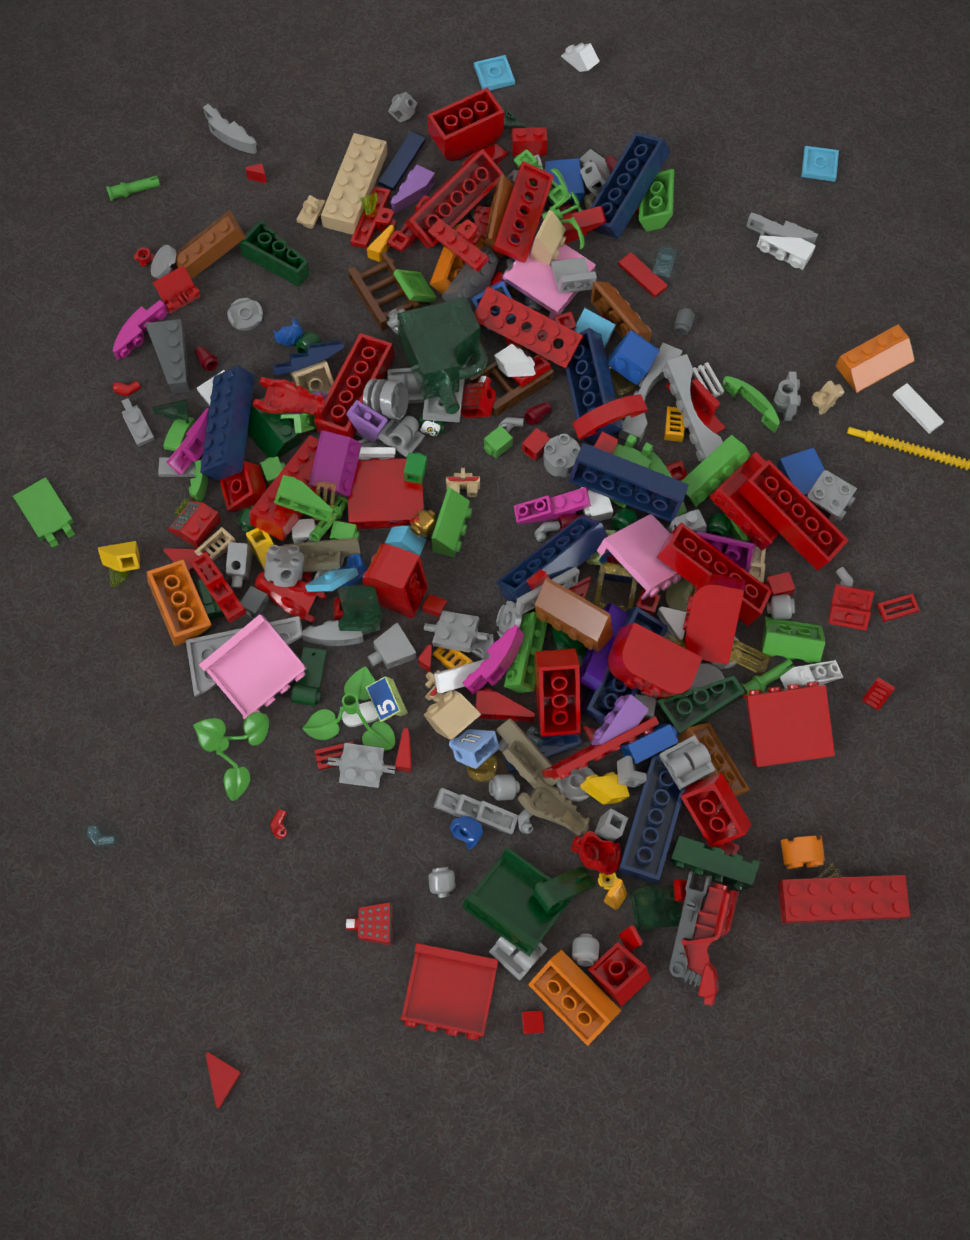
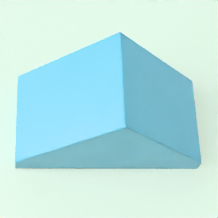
[385,526,427,556]

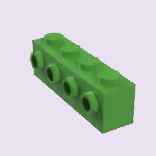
[682,435,751,507]
[504,612,547,693]

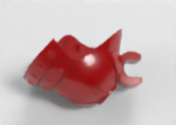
[570,831,622,875]

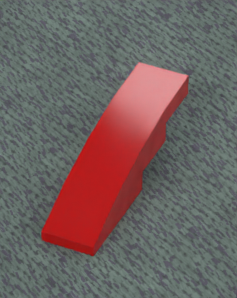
[190,552,246,623]

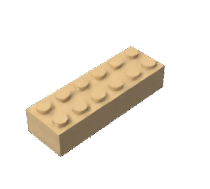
[321,133,387,235]

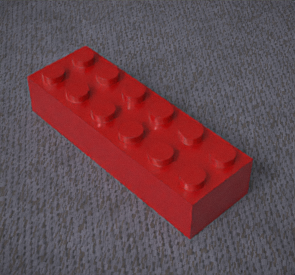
[404,149,504,249]
[314,333,395,439]
[250,435,321,541]
[737,460,849,571]
[657,522,772,626]
[778,875,910,924]

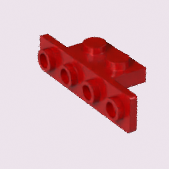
[666,378,725,434]

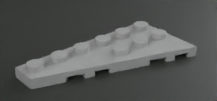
[186,616,303,697]

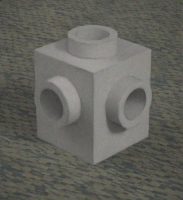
[388,92,417,122]

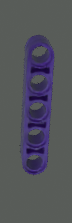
[579,602,627,691]

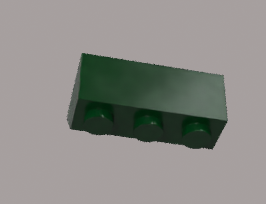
[247,396,302,458]

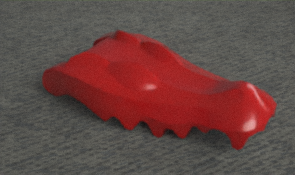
[253,377,324,415]
[254,571,327,623]

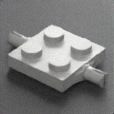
[424,611,489,652]
[327,743,395,788]

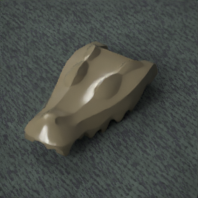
[518,776,590,836]

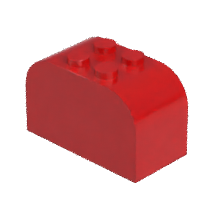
[428,88,505,161]
[363,544,429,619]
[683,574,745,665]
[608,623,702,698]
[535,648,581,737]

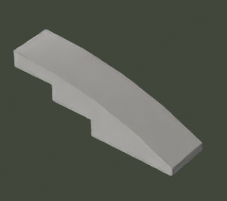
[434,788,519,835]

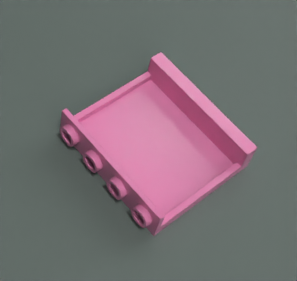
[503,238,596,320]
[597,514,682,600]
[199,614,307,719]

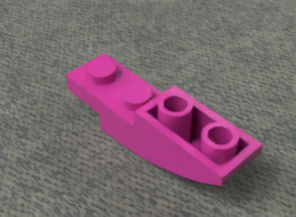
[112,300,168,361]
[166,408,209,475]
[514,487,591,524]
[462,624,524,694]

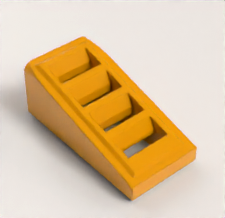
[367,225,395,262]
[664,406,684,442]
[433,647,473,669]
[604,879,627,910]

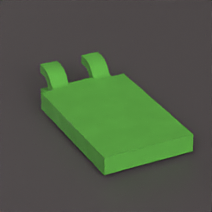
[609,434,653,509]
[13,477,75,548]

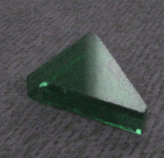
[497,100,526,129]
[152,399,190,424]

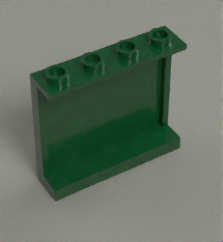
[462,847,572,957]

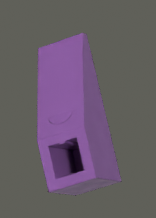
[391,165,435,213]
[591,694,649,746]

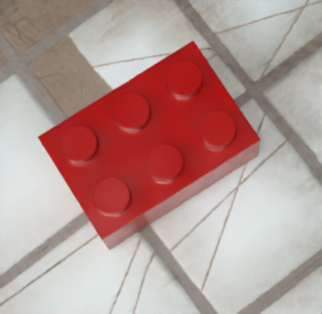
[680,773,752,847]

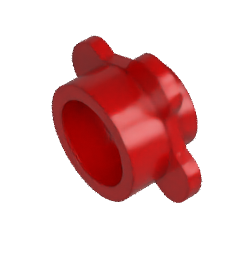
[134,248,155,267]

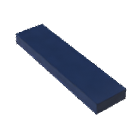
[378,132,426,191]
[502,734,582,773]

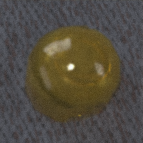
[466,755,497,782]

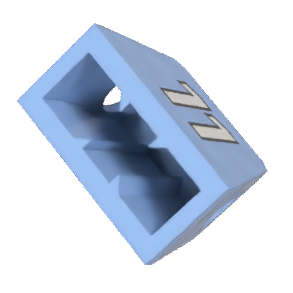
[449,729,500,769]

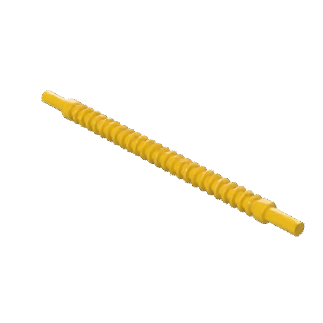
[847,427,970,470]

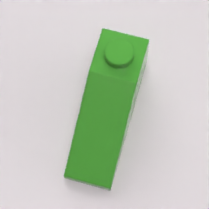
[274,475,333,522]

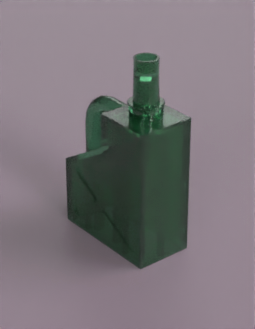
[397,297,488,414]

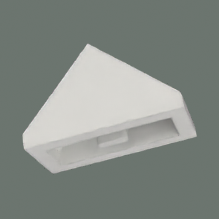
[657,607,687,645]

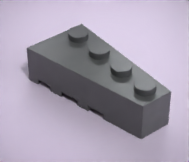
[442,246,499,323]
[145,319,190,394]

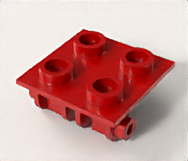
[152,265,200,314]

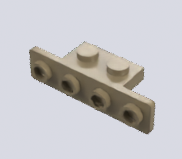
[283,538,361,572]
[496,718,561,786]

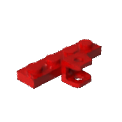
[350,186,397,249]
[428,218,489,272]

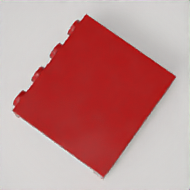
[709,452,780,551]
[348,458,424,529]
[743,681,835,767]
[400,943,498,1041]

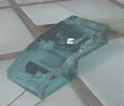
[653,246,678,277]

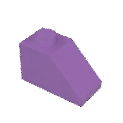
[347,400,388,443]

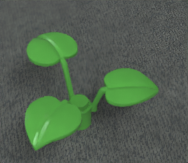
[542,168,585,249]
[303,667,395,751]
[193,712,269,801]

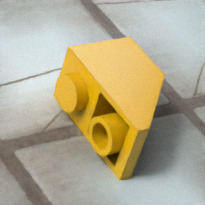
[246,528,274,571]
[98,541,140,572]
[580,772,629,805]

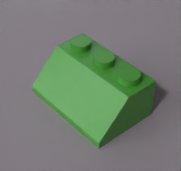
[639,169,674,232]
[432,487,472,557]
[762,617,825,663]

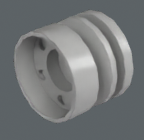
[363,379,409,420]

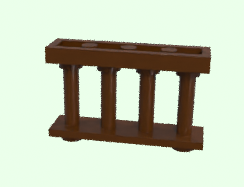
[348,252,420,331]
[470,344,554,417]

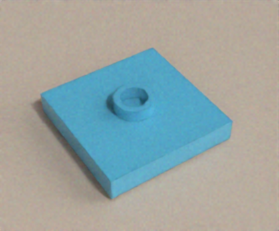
[474,55,515,90]
[801,146,839,182]
[573,308,616,348]
[305,568,359,592]

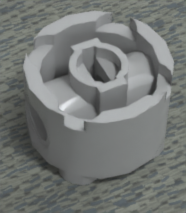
[543,434,580,477]
[264,545,304,587]

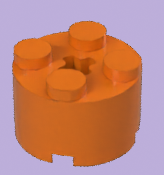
[781,836,825,869]

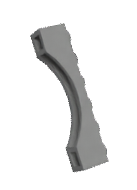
[618,343,682,445]
[663,354,723,462]

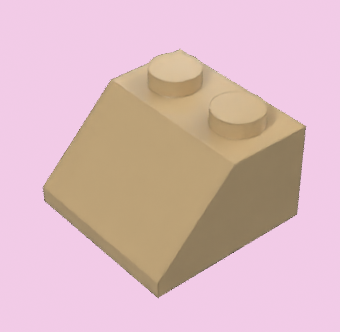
[530,210,566,266]
[290,359,334,394]
[424,690,481,740]

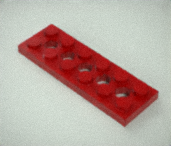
[492,161,554,263]
[472,287,583,369]
[542,716,659,780]

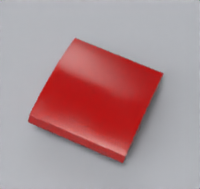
[828,584,874,630]

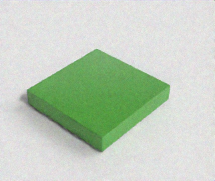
[393,269,437,303]

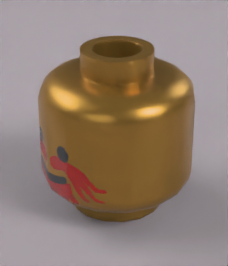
[410,509,437,538]

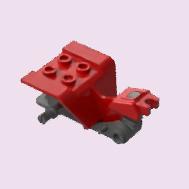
[669,871,739,1006]

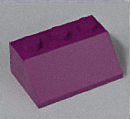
[309,431,362,497]
[696,531,756,572]

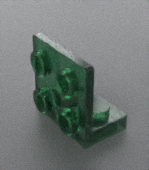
[338,586,383,631]
[630,885,682,933]

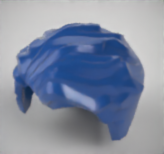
[273,318,303,347]
[339,553,368,587]
[450,816,483,850]

